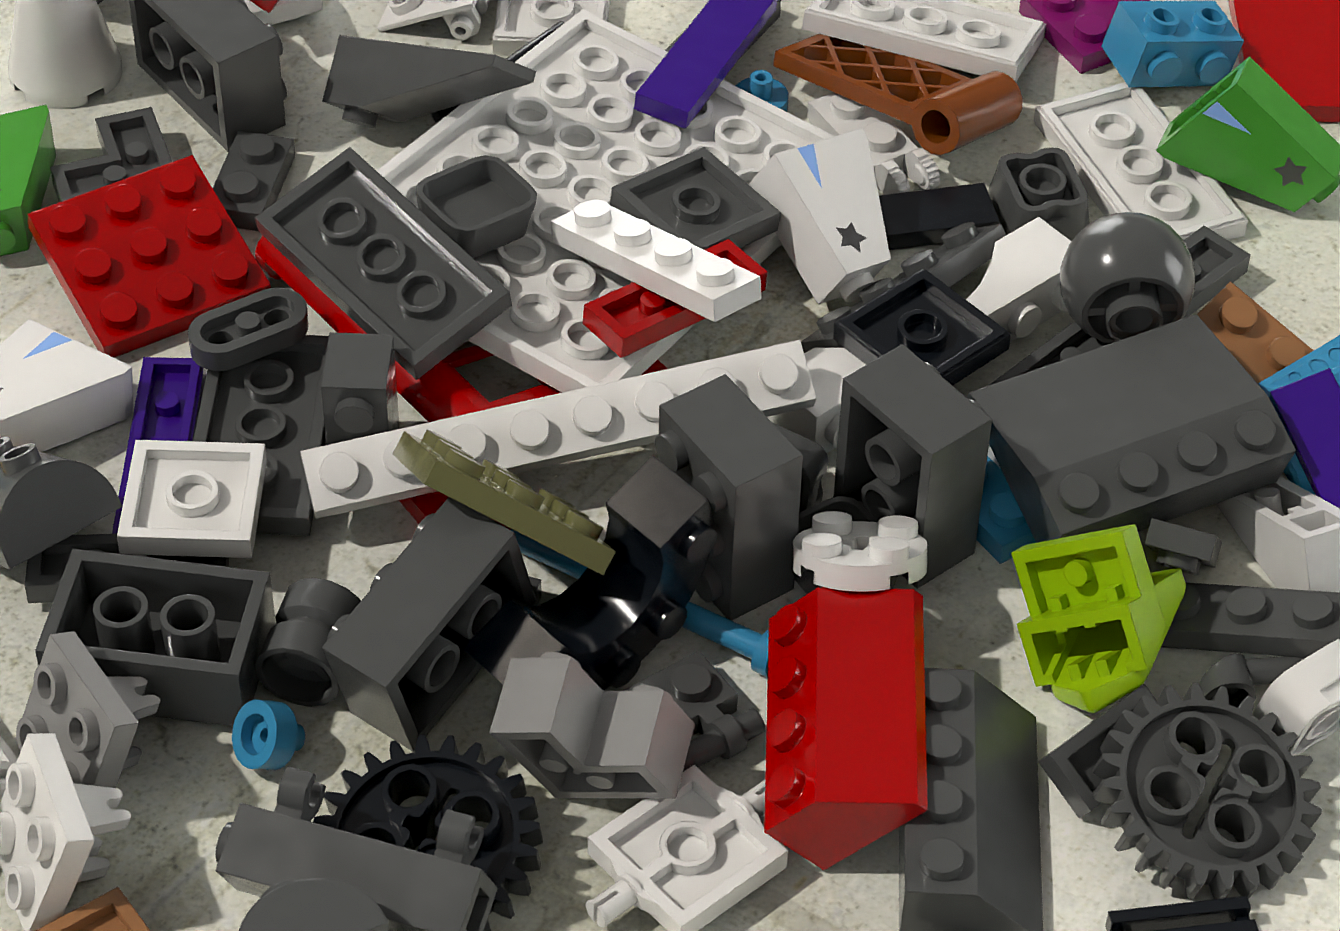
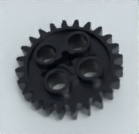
[313,735,543,931]

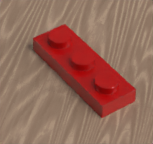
[582,239,768,358]

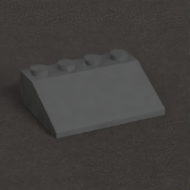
[967,314,1296,543]

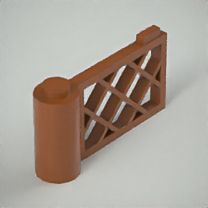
[773,34,1023,155]

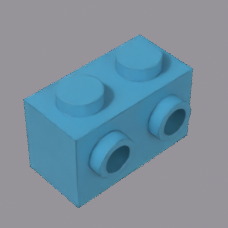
[1101,1,1244,87]

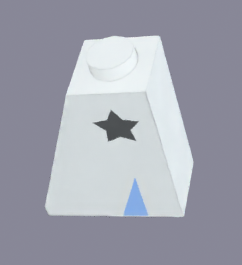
[748,128,891,305]
[0,319,133,452]

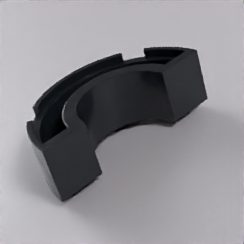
[463,455,717,691]

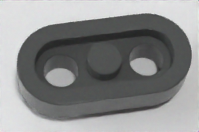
[188,288,309,371]

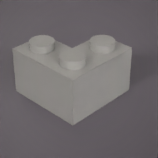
[489,652,695,799]

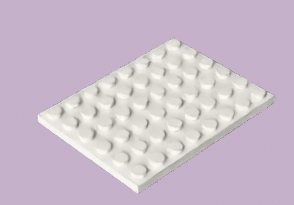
[377,9,834,392]

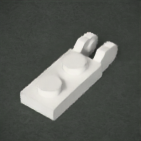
[807,92,941,195]

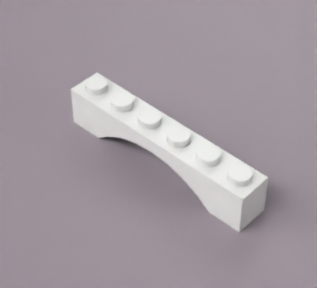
[767,217,1071,453]

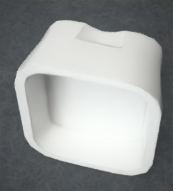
[1252,639,1340,756]

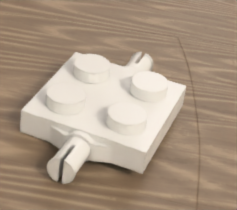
[585,765,788,931]

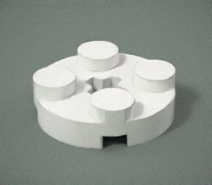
[793,511,927,592]

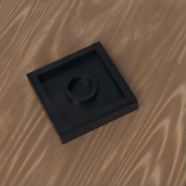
[833,268,1011,386]

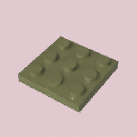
[392,429,616,575]

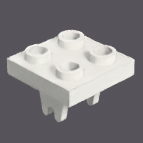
[0,733,131,931]

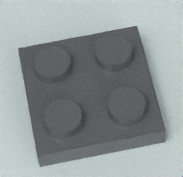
[610,147,781,250]

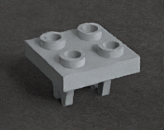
[15,631,160,788]

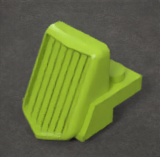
[1011,524,1186,714]

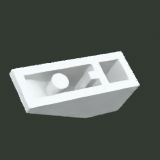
[1216,476,1340,593]

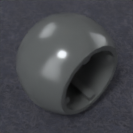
[1060,212,1195,344]

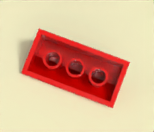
[764,587,928,870]

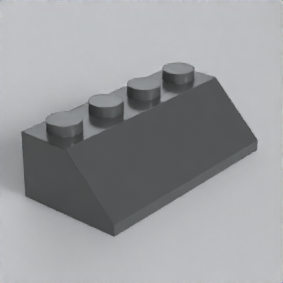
[899,668,1043,931]

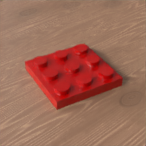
[27,155,271,358]

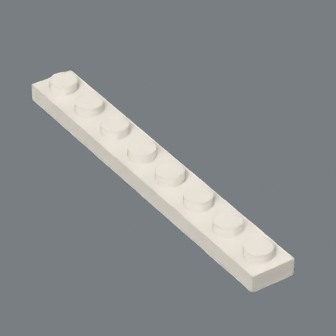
[300,340,817,519]

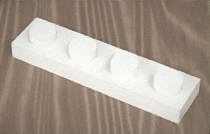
[550,199,762,322]

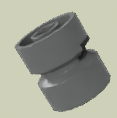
[255,578,361,707]

